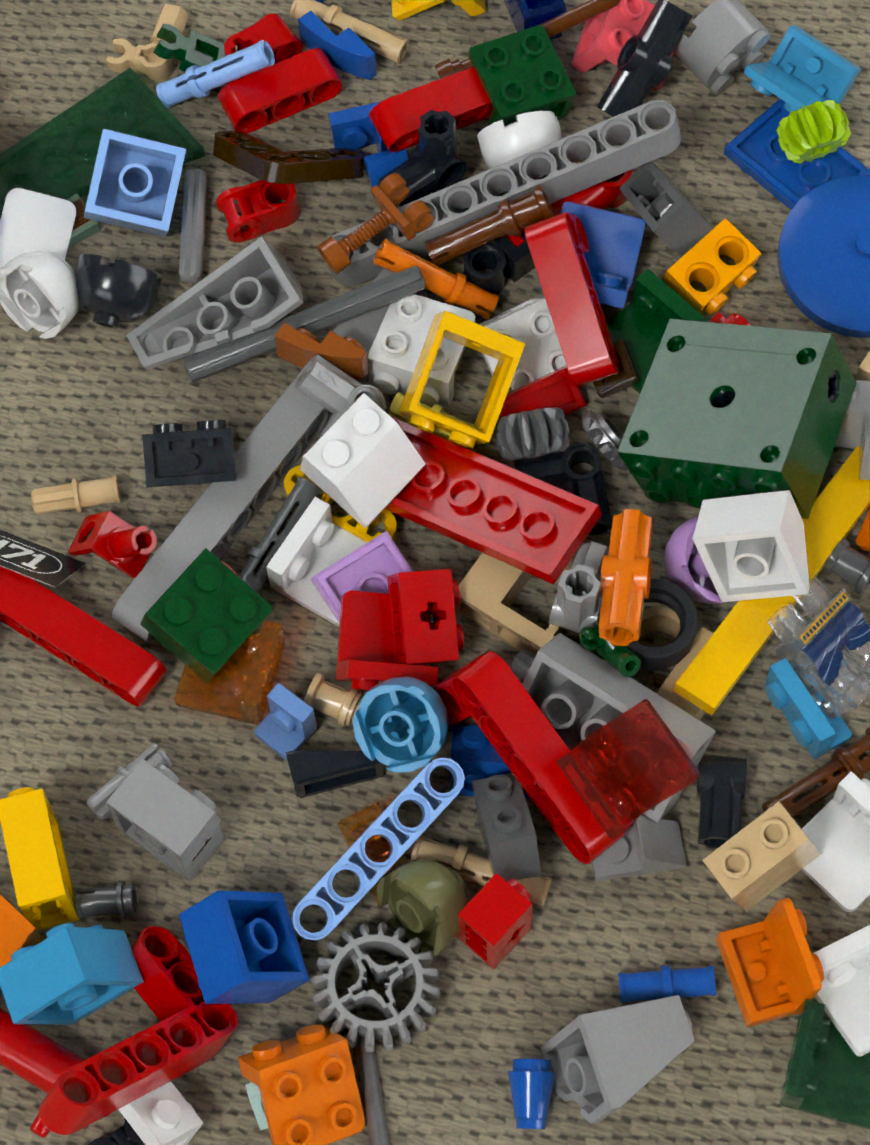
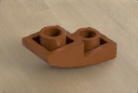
[274,323,369,379]

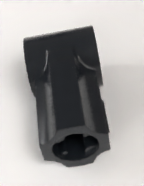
[697,754,747,848]

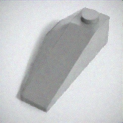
[126,237,304,370]

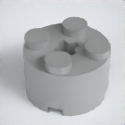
[674,0,771,95]

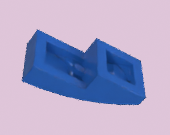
[298,11,377,80]

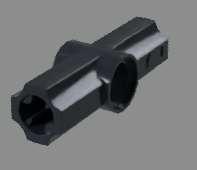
[597,0,693,117]

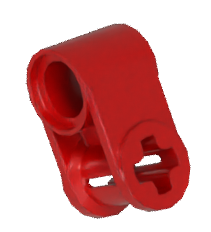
[224,13,303,82]
[216,180,300,243]

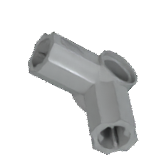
[295,354,386,440]
[549,542,609,633]

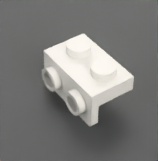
[118,1081,203,1145]

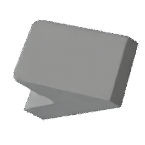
[592,815,687,882]

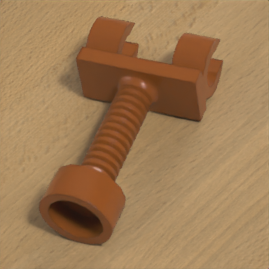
[317,173,434,274]

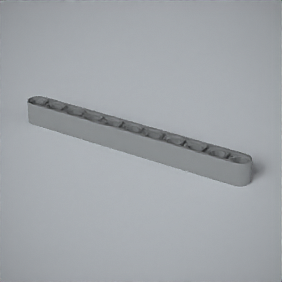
[112,268,427,644]

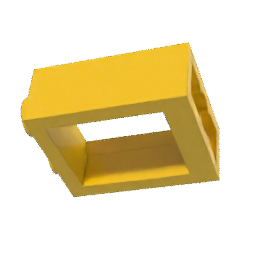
[399,311,525,449]
[0,787,80,931]

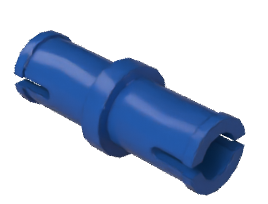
[618,965,716,1003]

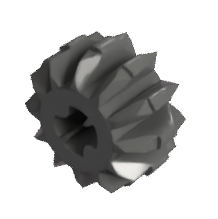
[495,407,570,461]

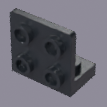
[142,420,237,488]

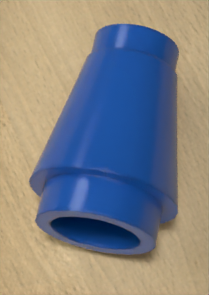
[508,1059,556,1129]

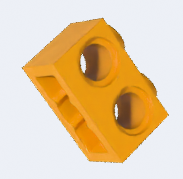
[662,218,762,316]

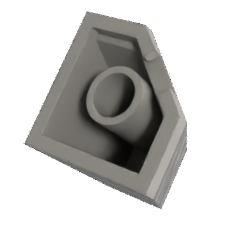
[540,995,695,1124]

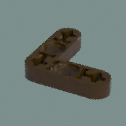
[213,131,366,184]

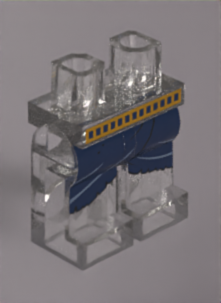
[767,577,870,720]

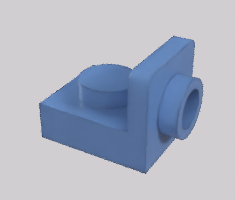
[255,682,317,760]

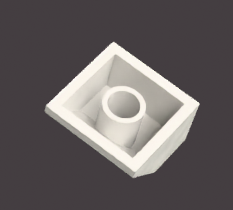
[300,393,425,529]
[692,490,810,602]

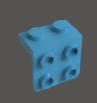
[744,25,862,113]

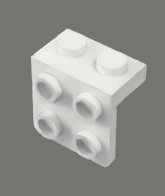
[367,294,475,409]
[801,771,870,912]

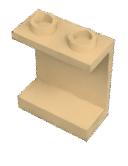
[702,801,821,912]

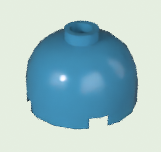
[353,677,450,773]

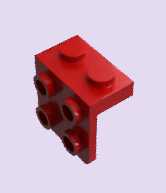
[336,590,438,691]

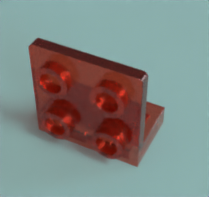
[556,699,700,840]

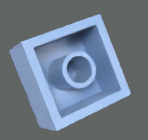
[84,129,186,237]

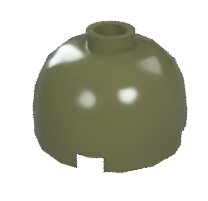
[376,859,468,956]

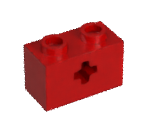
[387,569,464,665]
[458,873,532,969]

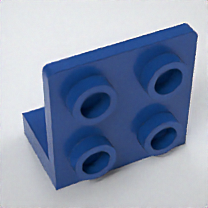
[540,201,646,309]

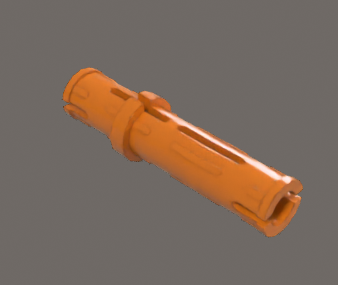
[373,239,499,320]

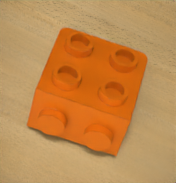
[715,898,824,1028]
[238,1024,365,1145]

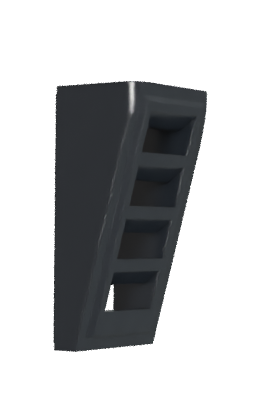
[286,751,385,798]

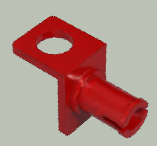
[68,511,157,578]

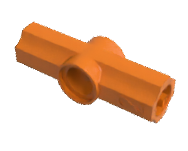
[598,509,653,646]

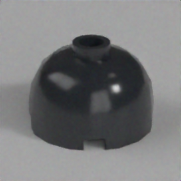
[75,254,162,329]

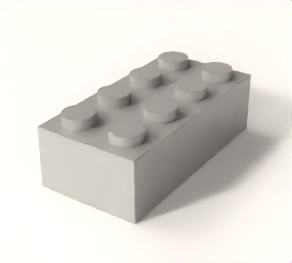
[522,633,716,823]

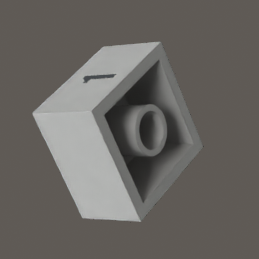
[106,759,225,882]

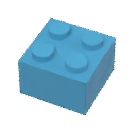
[0,923,144,1025]

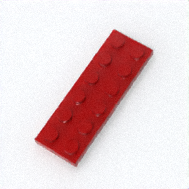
[385,416,602,585]

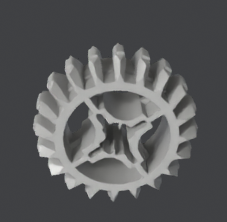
[312,922,440,1052]

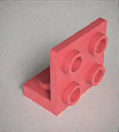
[570,0,674,90]

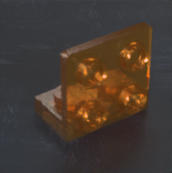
[174,620,286,725]

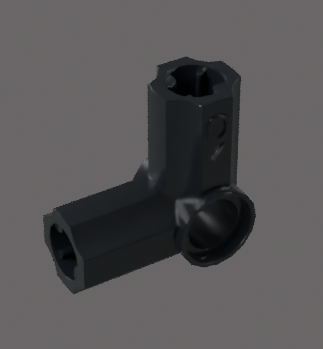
[378,109,467,208]
[514,443,612,537]

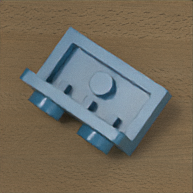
[765,658,852,760]

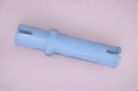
[156,40,275,109]

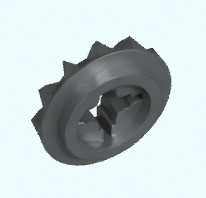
[582,410,628,471]

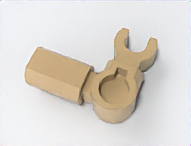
[106,4,189,81]

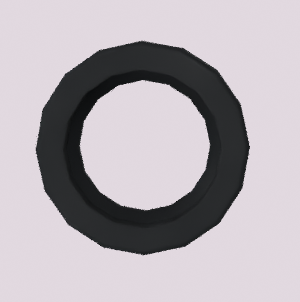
[626,579,697,670]

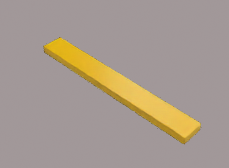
[673,446,870,716]

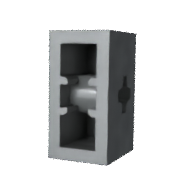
[619,161,713,257]
[472,773,542,881]

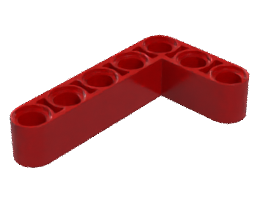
[433,651,625,864]
[39,926,238,1135]

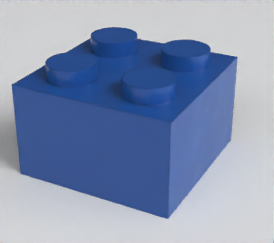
[179,890,310,1004]

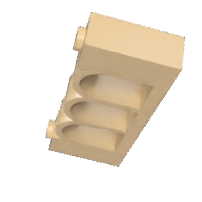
[455,552,715,720]

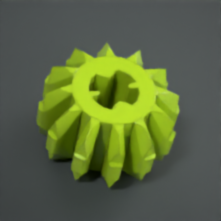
[776,100,851,163]

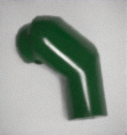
[579,622,641,677]

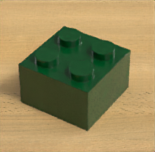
[140,548,274,684]

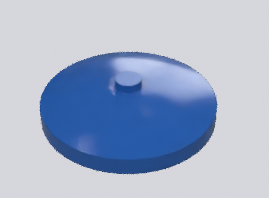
[777,176,870,338]

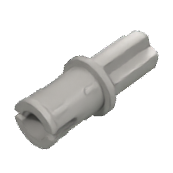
[86,743,172,820]

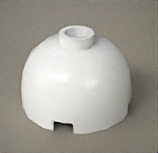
[477,111,562,180]
[0,251,80,339]

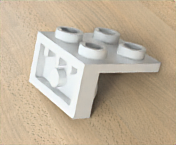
[479,296,567,393]
[266,497,366,627]
[813,925,870,1057]

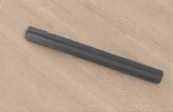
[184,266,426,381]

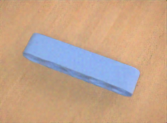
[291,758,465,940]

